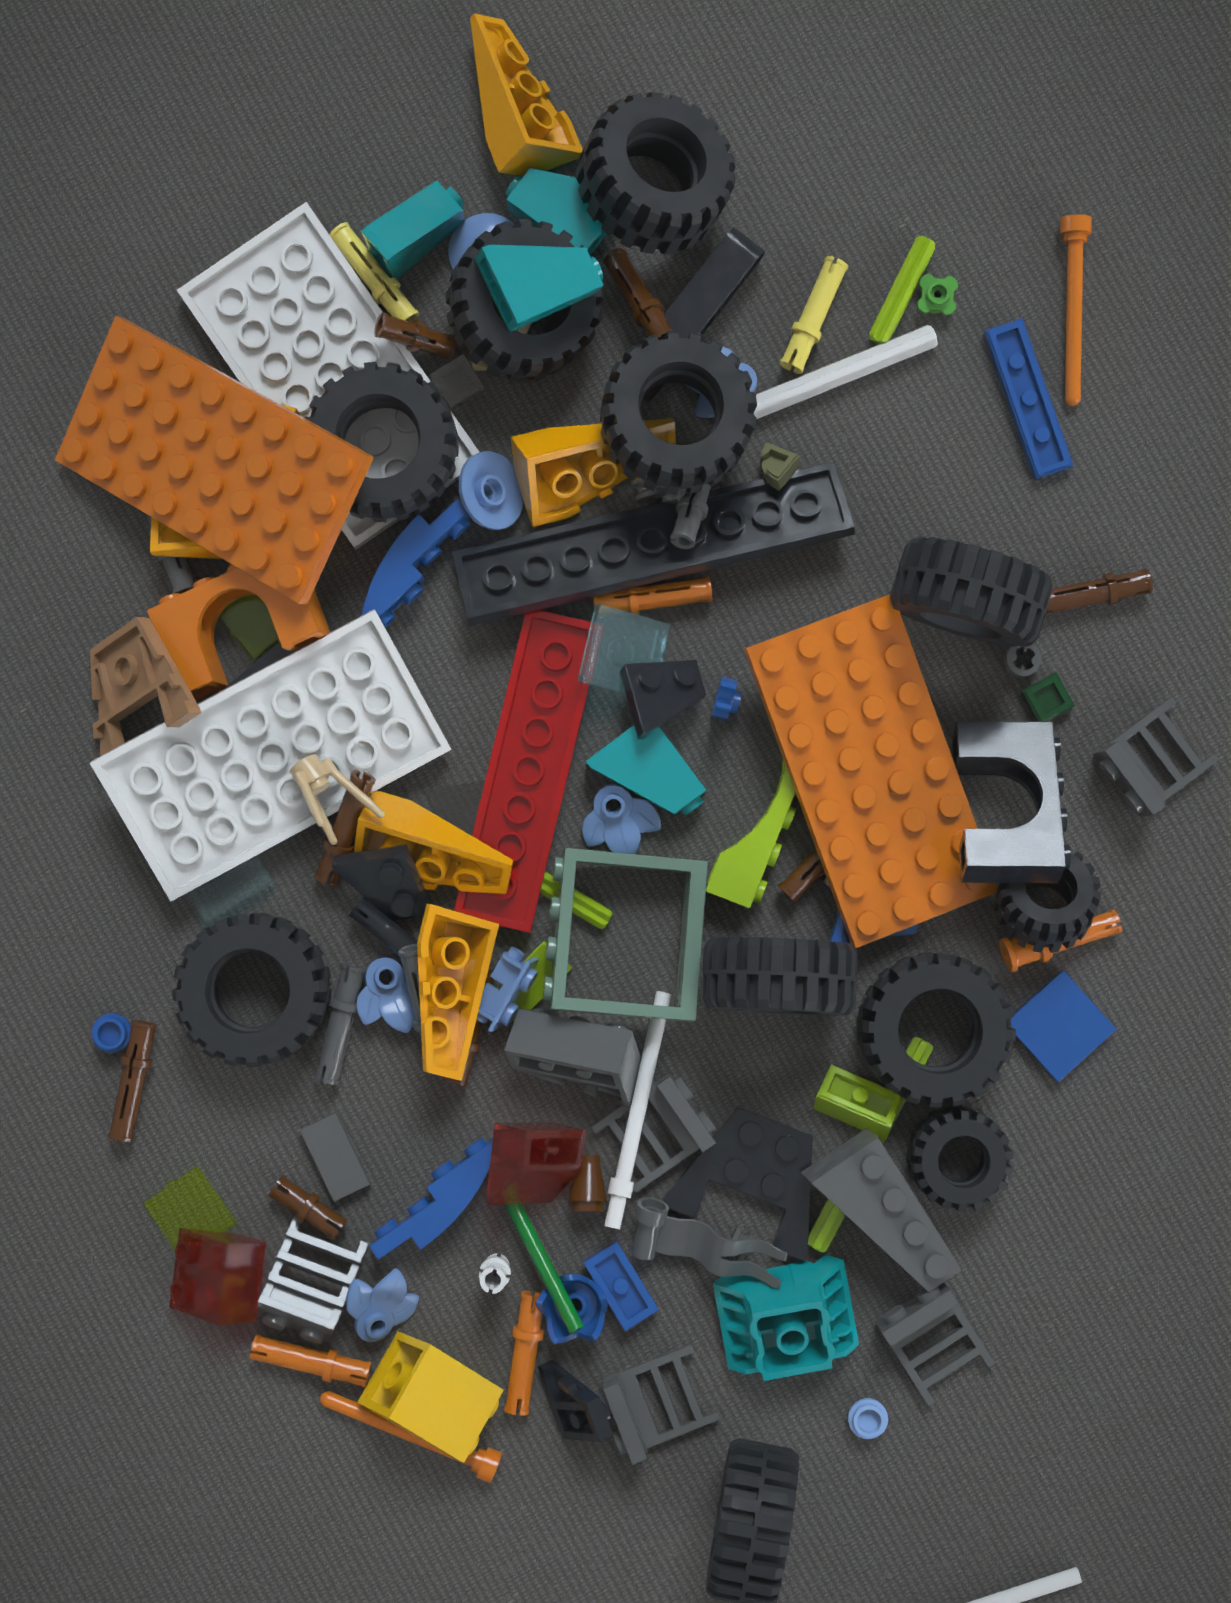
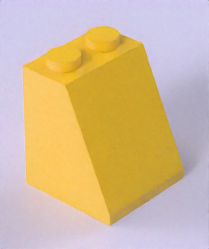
[357,1331,504,1463]

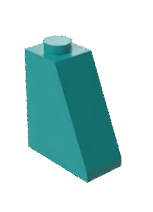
[506,168,606,256]
[361,180,465,280]
[474,245,604,333]
[586,726,706,816]

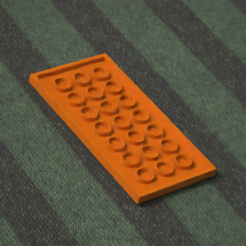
[55,316,374,604]
[743,594,998,948]

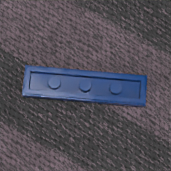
[983,318,1073,480]

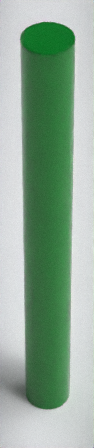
[498,1184,584,1334]

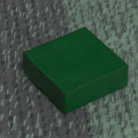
[1020,672,1075,722]

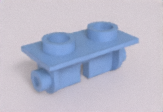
[476,947,539,1032]

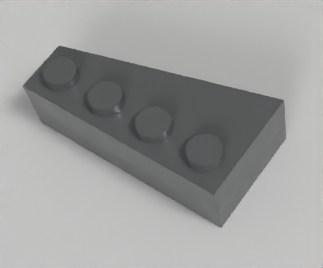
[801,1128,962,1292]

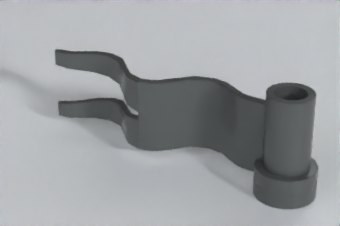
[632,1197,788,1289]

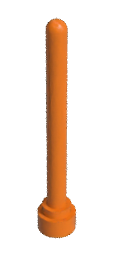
[1060,215,1092,406]
[320,1391,503,1484]

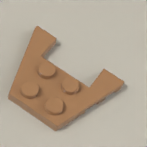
[90,617,201,759]

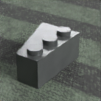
[504,1009,641,1109]

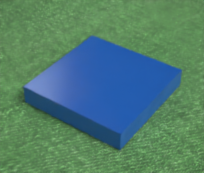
[1011,970,1117,1082]

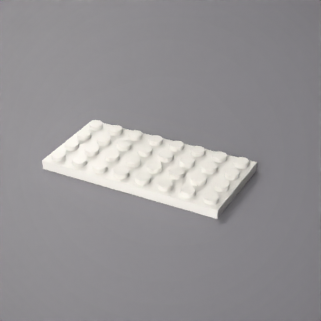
[177,202,480,550]
[90,609,451,901]

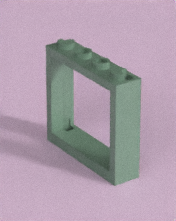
[543,848,708,1022]

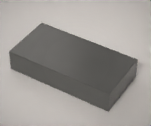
[300,1111,371,1202]

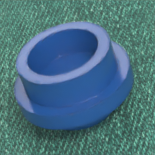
[92,1013,131,1053]

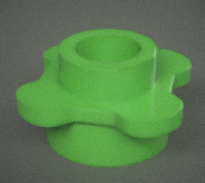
[917,274,958,315]

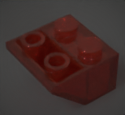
[486,1122,586,1205]
[169,1228,266,1325]

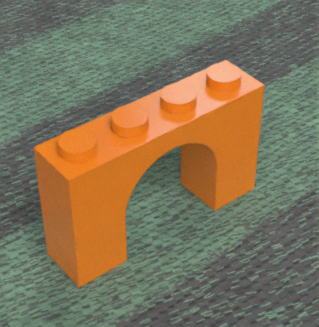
[147,565,330,701]

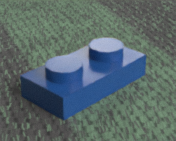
[583,1240,659,1331]

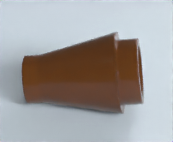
[568,1155,608,1212]

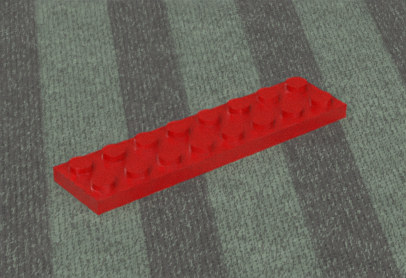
[454,610,604,933]

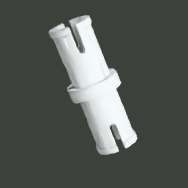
[479,1253,511,1294]

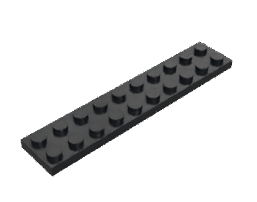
[452,461,855,626]

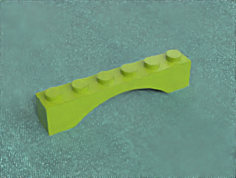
[706,760,796,908]

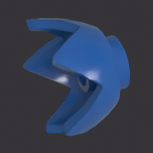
[536,1274,608,1344]

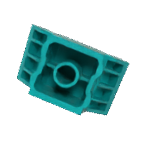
[713,1254,859,1381]

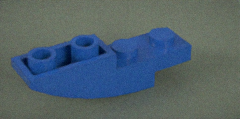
[361,498,470,628]
[369,1137,499,1259]

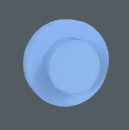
[848,1398,888,1439]

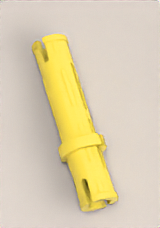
[329,222,420,322]
[779,256,849,374]

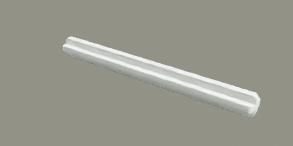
[754,325,938,420]

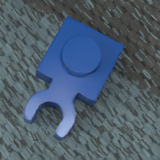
[711,677,742,722]

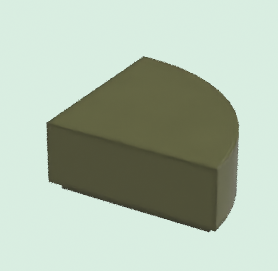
[761,442,801,491]

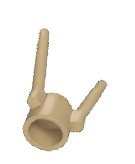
[290,754,385,845]

